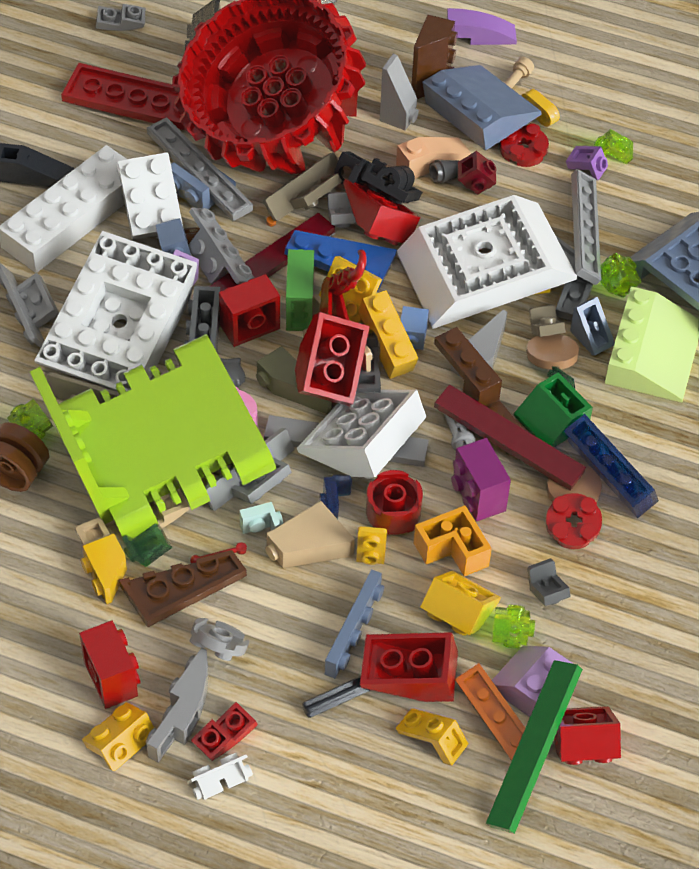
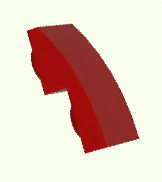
[191,702,258,761]

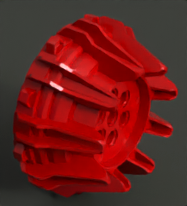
[172,0,366,174]

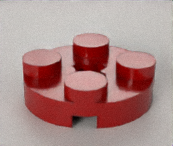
[500,123,549,167]
[546,493,602,549]

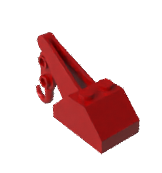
[295,250,370,406]

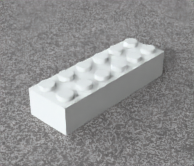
[0,145,128,273]

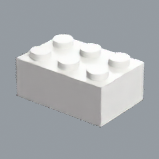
[118,152,183,240]

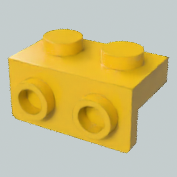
[82,702,154,771]

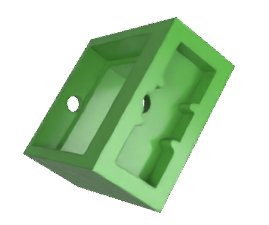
[286,249,314,331]

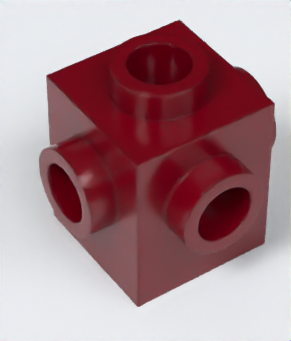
[458,151,497,195]

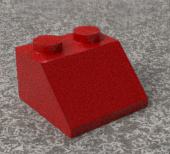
[554,706,621,765]

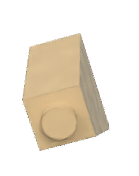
[265,501,355,568]

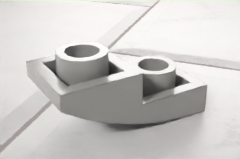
[95,4,146,31]

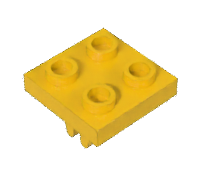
[319,256,382,323]

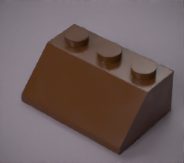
[411,15,458,99]

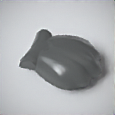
[220,358,246,387]

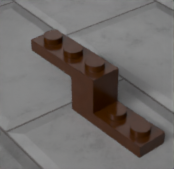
[434,327,523,455]

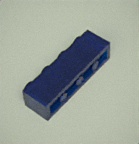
[564,414,659,518]

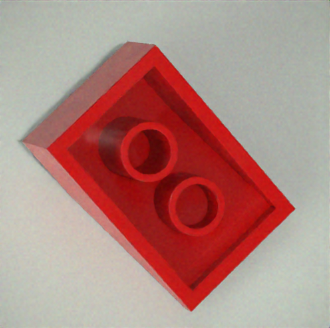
[343,179,421,245]
[360,632,458,702]

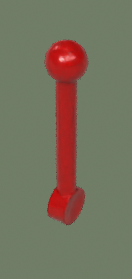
[190,542,247,564]

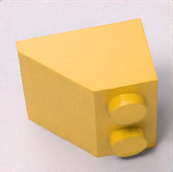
[420,570,501,636]

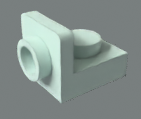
[240,502,284,534]

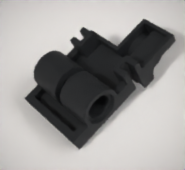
[334,151,423,204]

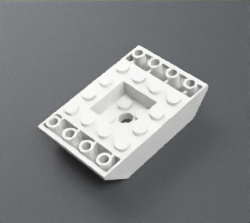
[397,195,577,329]
[34,231,197,392]

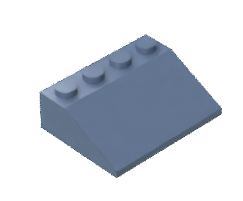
[423,65,542,151]

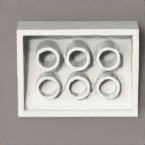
[297,390,426,479]

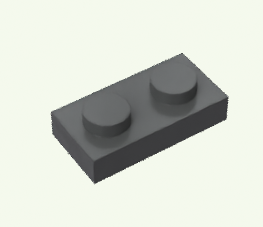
[556,276,593,321]

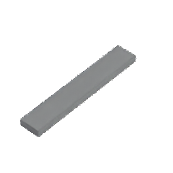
[147,117,253,221]
[571,169,601,285]
[264,415,429,467]

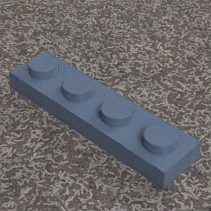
[325,569,384,679]

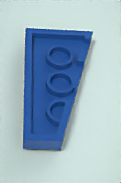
[284,230,397,291]

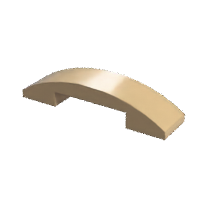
[75,489,189,546]

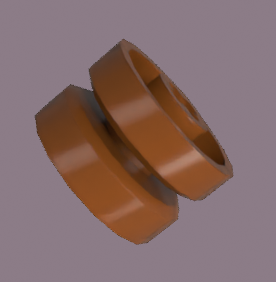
[0,422,50,492]

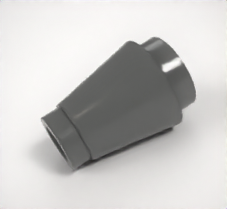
[429,160,459,184]

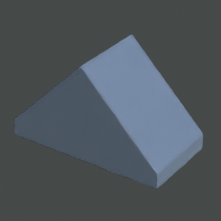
[570,297,615,355]

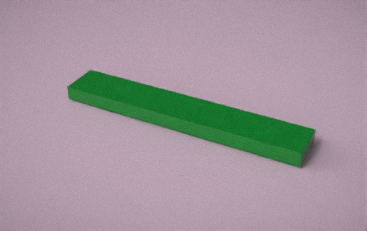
[486,660,583,834]

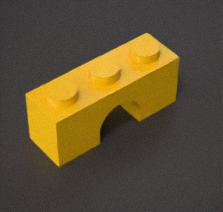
[358,290,419,379]

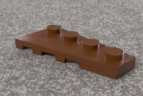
[119,550,247,627]

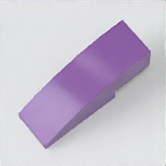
[446,8,517,45]

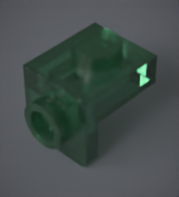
[122,523,173,567]

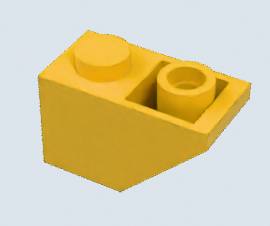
[80,534,127,605]

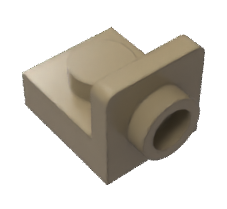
[529,305,566,337]

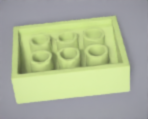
[605,286,699,403]

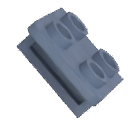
[171,162,236,209]

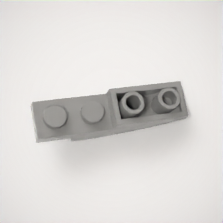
[146,648,208,763]

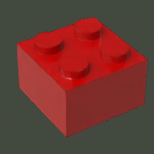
[219,274,280,347]
[79,620,141,709]

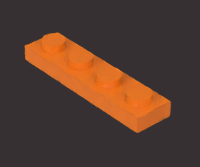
[455,663,525,761]

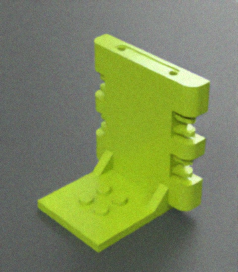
[30,334,276,542]

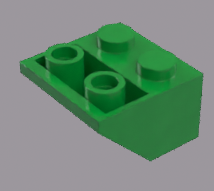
[514,372,593,447]

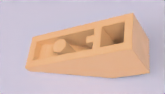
[396,137,471,179]

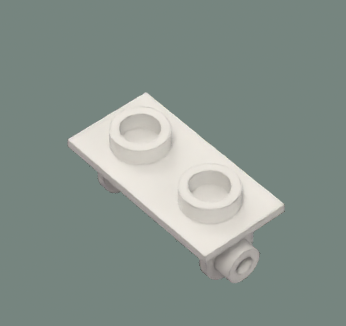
[187,753,253,800]

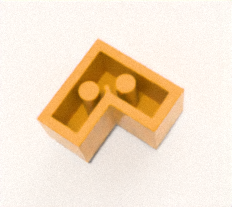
[413,505,492,576]

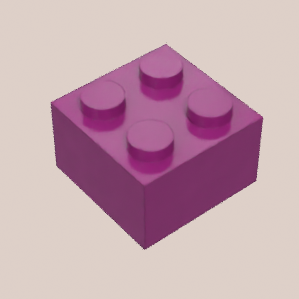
[451,438,511,522]

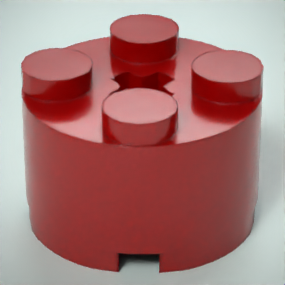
[366,470,423,535]

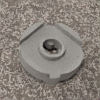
[190,618,249,661]

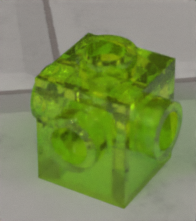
[600,253,642,298]
[7,398,53,439]
[492,604,535,648]

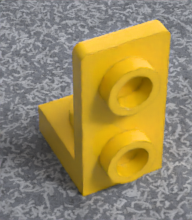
[356,526,387,565]
[396,709,468,766]

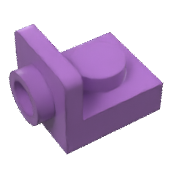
[566,146,608,180]

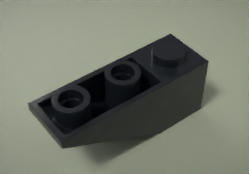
[0,143,75,187]

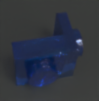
[319,475,352,519]

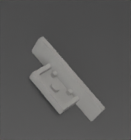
[189,208,254,285]
[0,263,59,348]
[205,428,294,511]

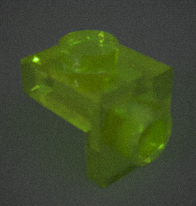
[594,129,633,164]

